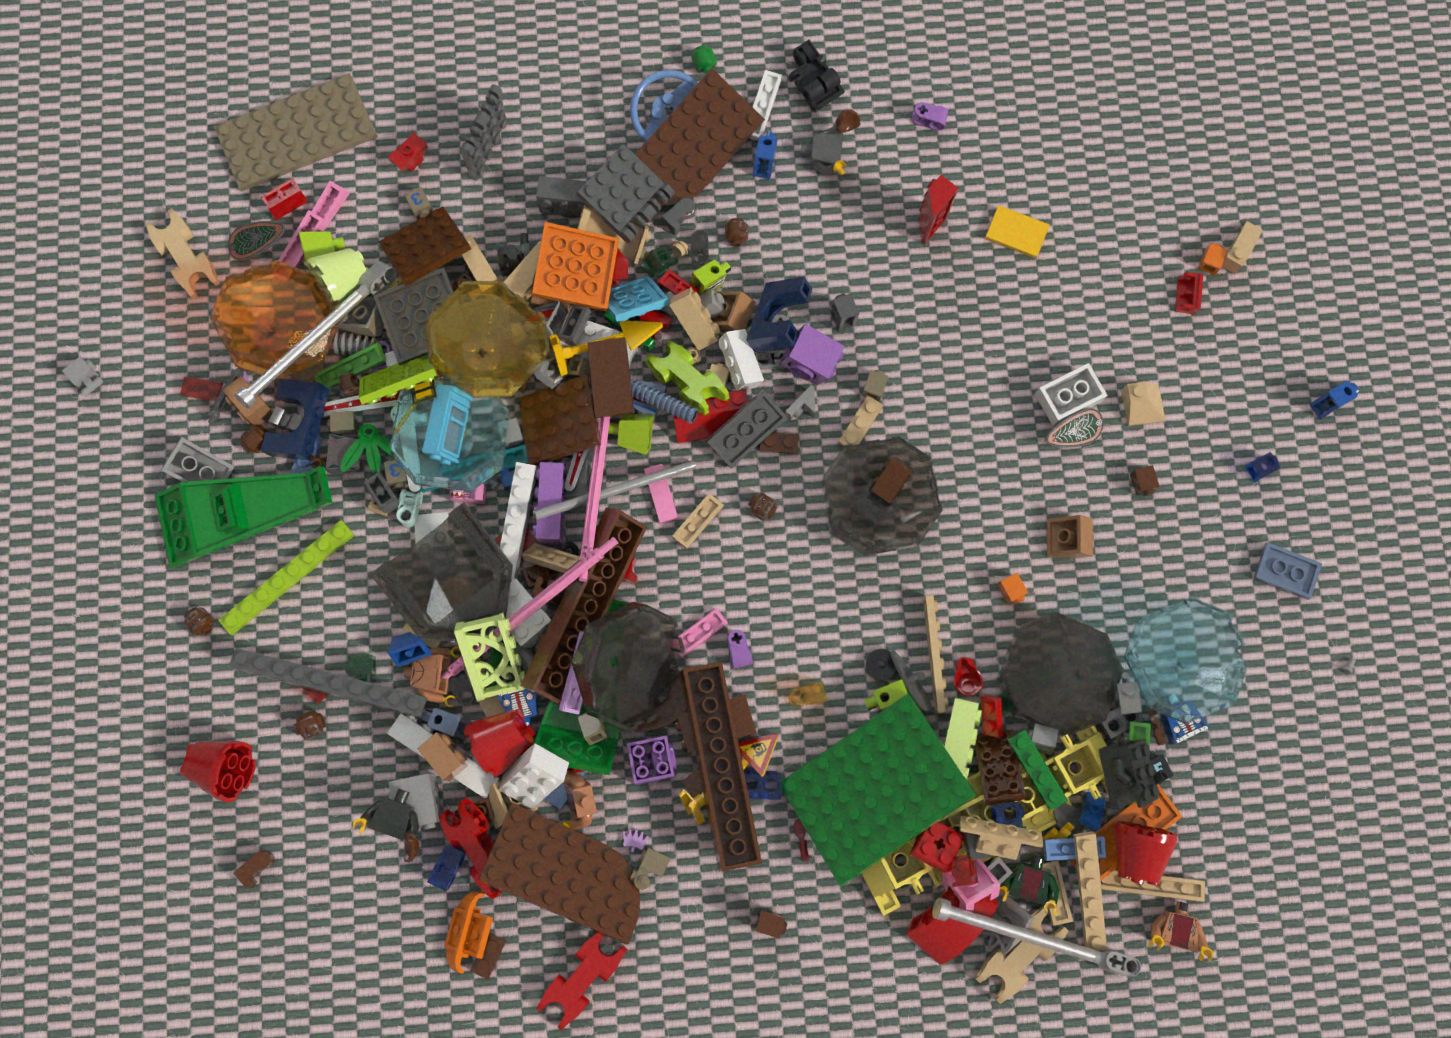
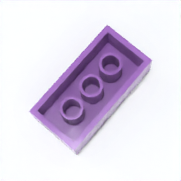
[533,462,566,547]

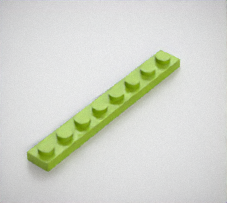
[218,520,355,636]

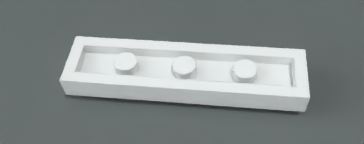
[749,70,782,141]

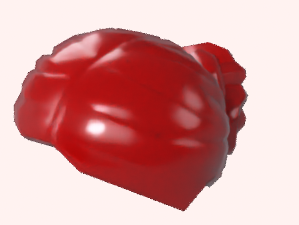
[954,657,984,696]

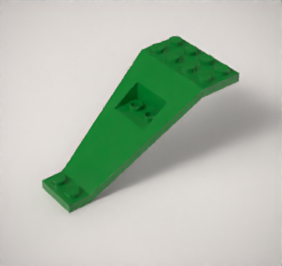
[535,600,628,776]

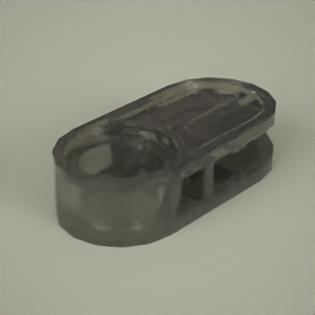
[691,230,709,268]
[449,670,476,707]

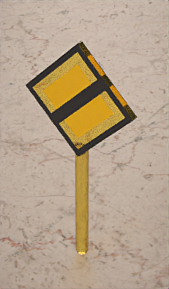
[393,379,437,434]

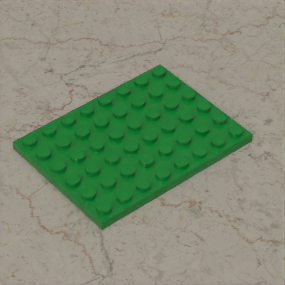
[778,693,977,887]

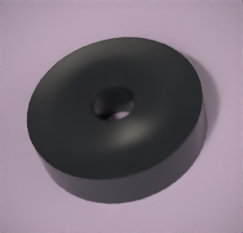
[865,649,897,681]

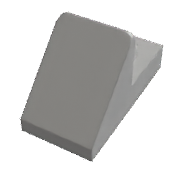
[785,385,815,421]

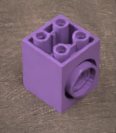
[779,324,845,386]
[627,736,678,785]

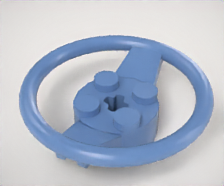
[630,70,698,143]

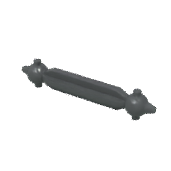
[208,357,249,423]

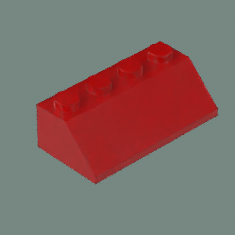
[918,175,959,245]
[673,389,748,444]

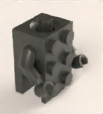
[1098,736,1168,810]

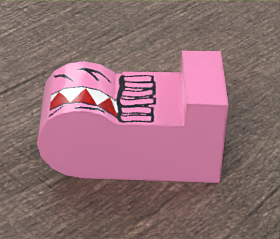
[449,483,487,504]

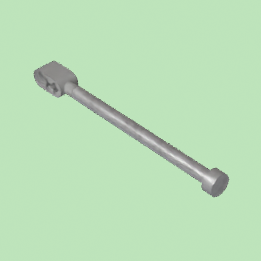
[234,261,397,409]
[932,898,1141,976]

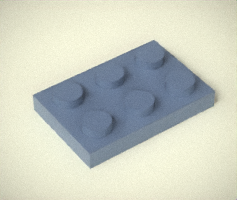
[1253,542,1322,600]

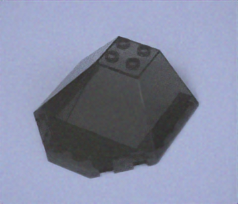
[370,502,513,642]

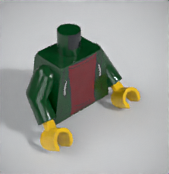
[999,853,1059,915]

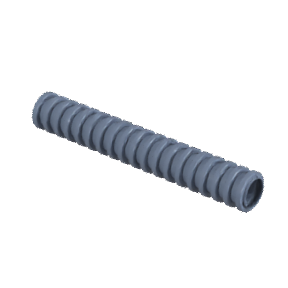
[630,377,698,424]

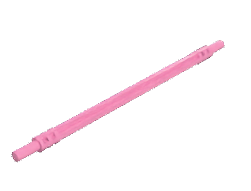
[579,417,610,582]
[440,537,618,682]

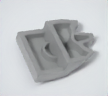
[524,344,571,389]
[982,893,1034,955]

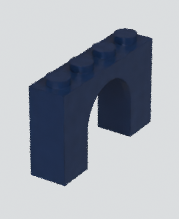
[746,277,812,352]
[261,379,329,461]

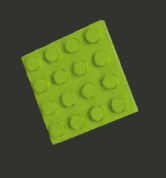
[359,352,437,405]

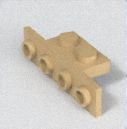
[959,816,1043,860]

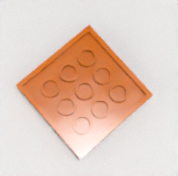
[532,222,619,311]

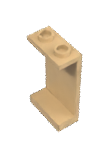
[577,205,651,264]

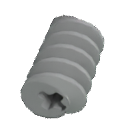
[333,331,376,356]

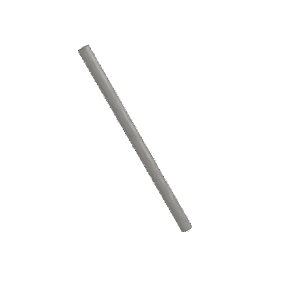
[533,460,696,520]

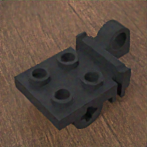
[789,39,845,113]

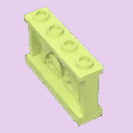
[454,613,526,702]

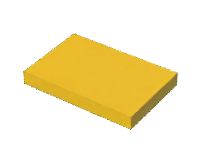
[985,205,1050,259]

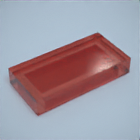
[180,377,223,401]

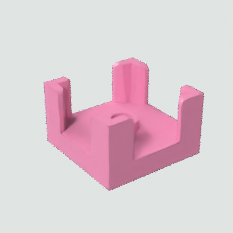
[941,858,1000,912]

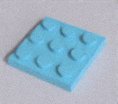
[607,276,669,322]

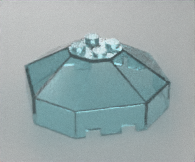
[390,375,510,492]
[1124,597,1247,724]

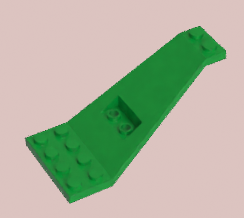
[155,466,333,568]

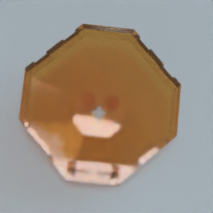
[210,260,339,380]

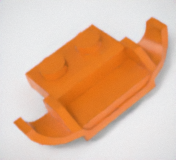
[444,891,493,974]

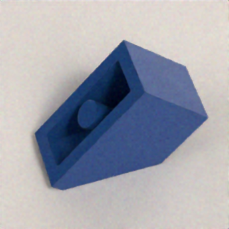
[387,632,432,667]

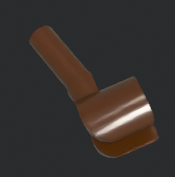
[308,455,327,469]

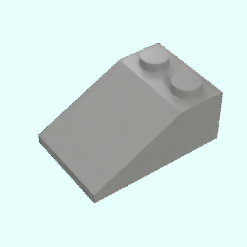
[161,437,234,482]

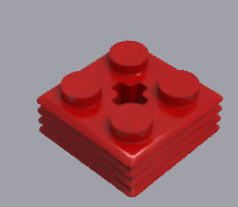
[910,821,964,873]

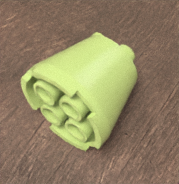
[304,248,368,311]

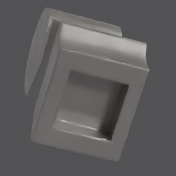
[268,406,303,432]

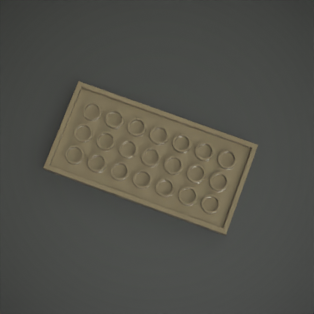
[214,73,378,192]

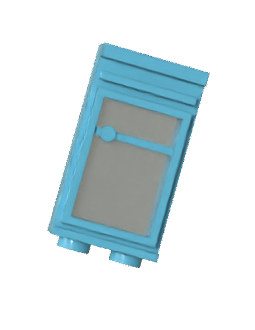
[422,384,473,466]

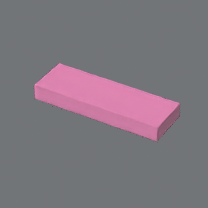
[644,464,678,524]
[670,608,728,659]

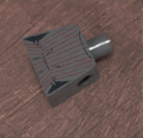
[326,434,367,474]

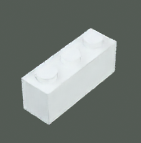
[718,329,764,391]

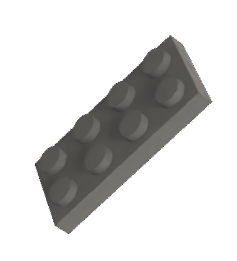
[706,389,788,468]

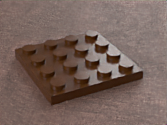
[378,206,471,286]
[519,374,601,466]

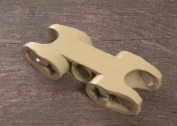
[145,208,220,299]
[974,906,1068,1004]

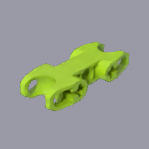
[645,341,729,415]

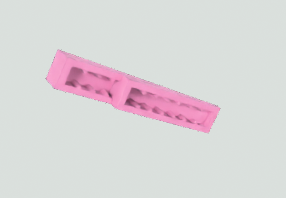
[270,181,350,284]

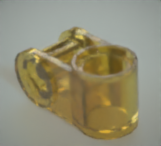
[788,682,827,707]

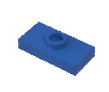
[1078,792,1105,832]

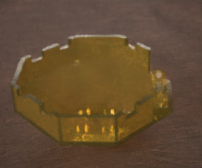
[425,281,550,398]

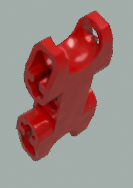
[439,798,502,899]
[536,932,628,1031]

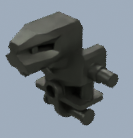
[497,233,534,276]

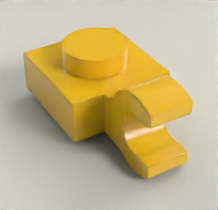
[1042,822,1075,840]

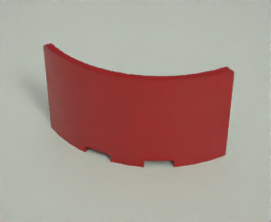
[906,886,998,964]

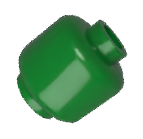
[691,45,717,74]

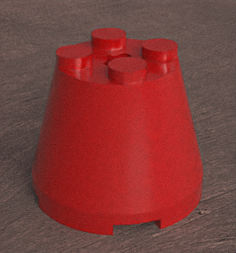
[464,709,535,778]
[180,740,256,802]
[1114,821,1178,886]

